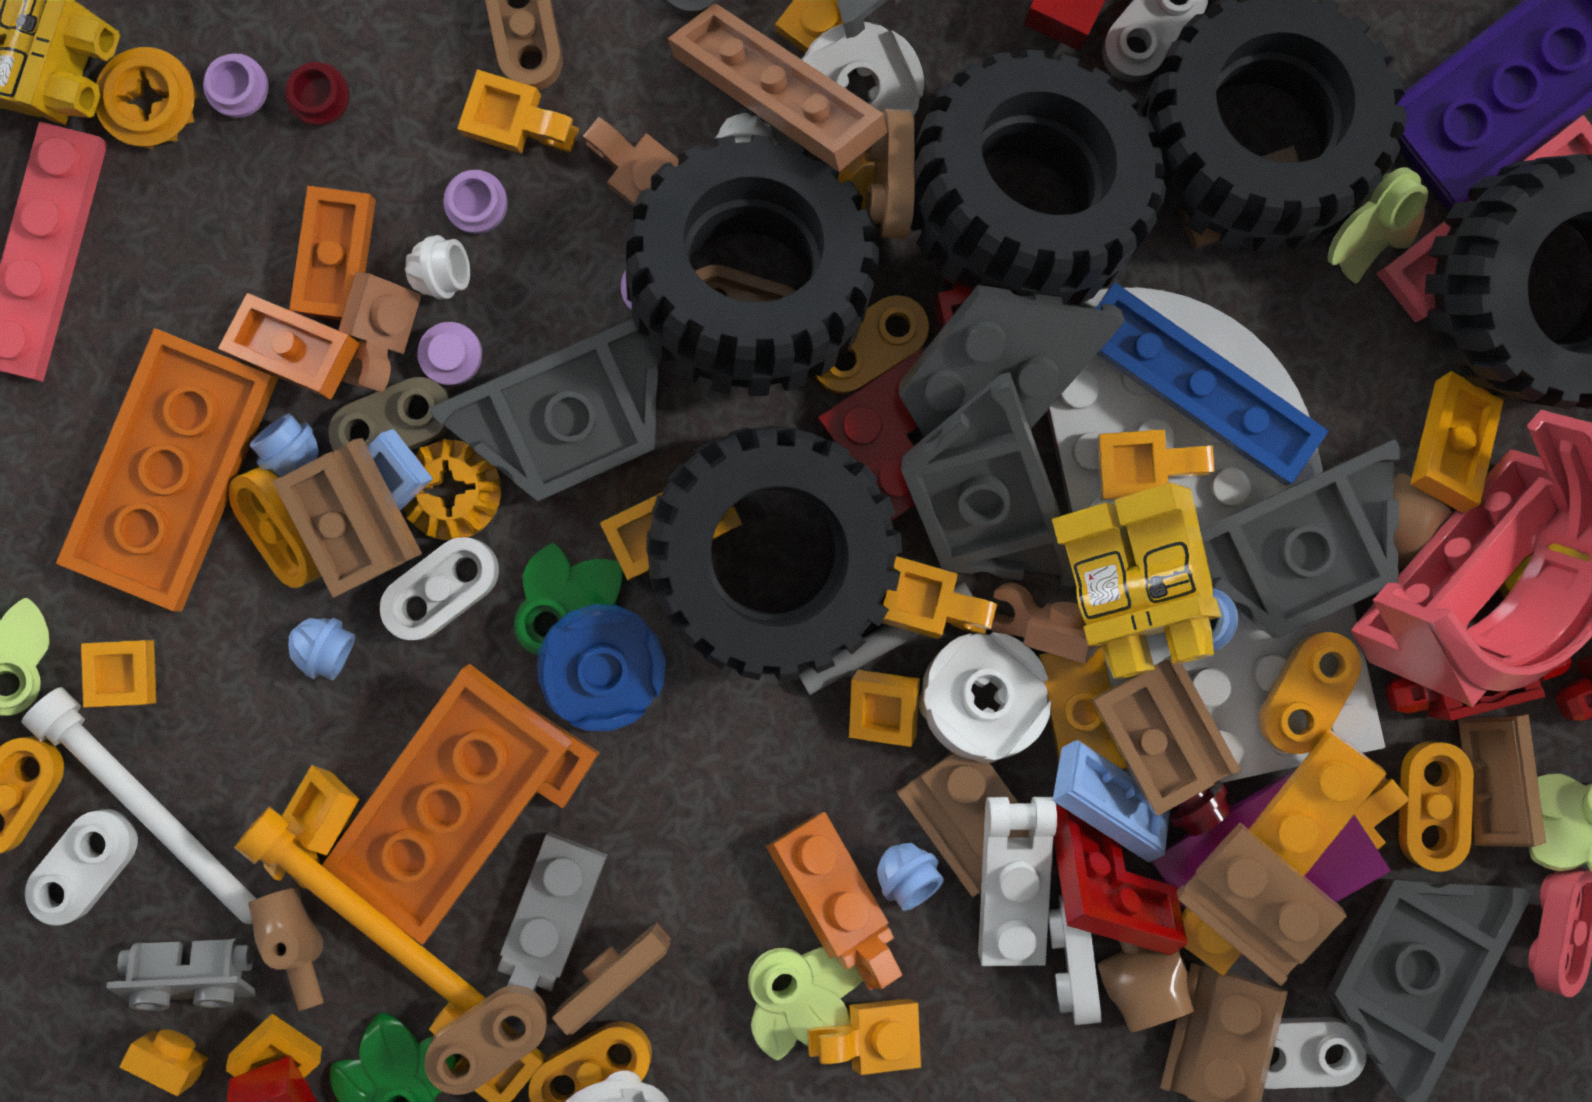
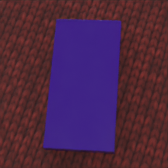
[1397,0,1592,212]

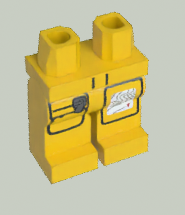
[0,0,120,125]
[1052,482,1221,678]

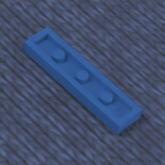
[1095,282,1329,486]

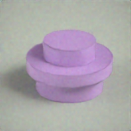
[203,54,269,118]
[443,170,508,234]
[418,322,482,386]

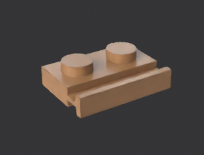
[273,438,422,598]
[1090,655,1241,816]
[896,752,1029,898]
[1176,822,1346,986]
[1160,962,1288,1102]

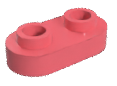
[1528,867,1592,998]

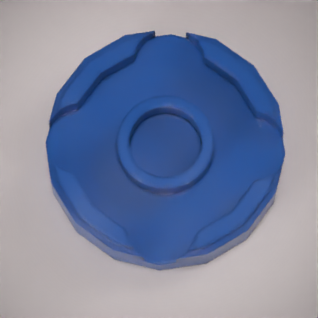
[536,604,666,731]

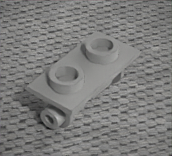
[107,939,256,1011]

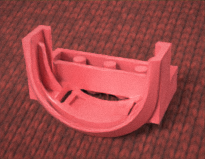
[1350,410,1592,707]

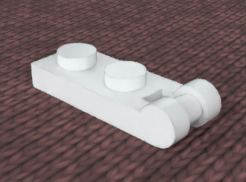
[978,797,1057,966]

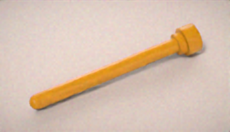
[234,806,486,1013]

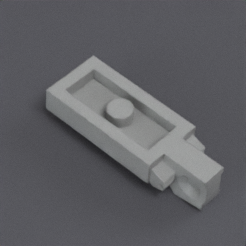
[497,832,608,1018]

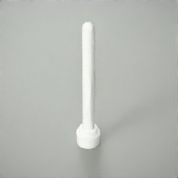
[21,687,256,924]

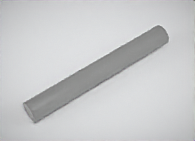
[799,581,973,695]

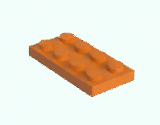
[56,328,279,612]
[322,664,573,945]

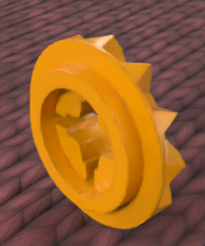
[96,47,199,150]
[404,439,501,540]

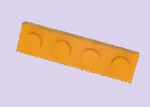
[1182,729,1387,976]

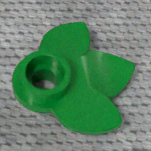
[514,543,623,655]
[330,1013,456,1102]

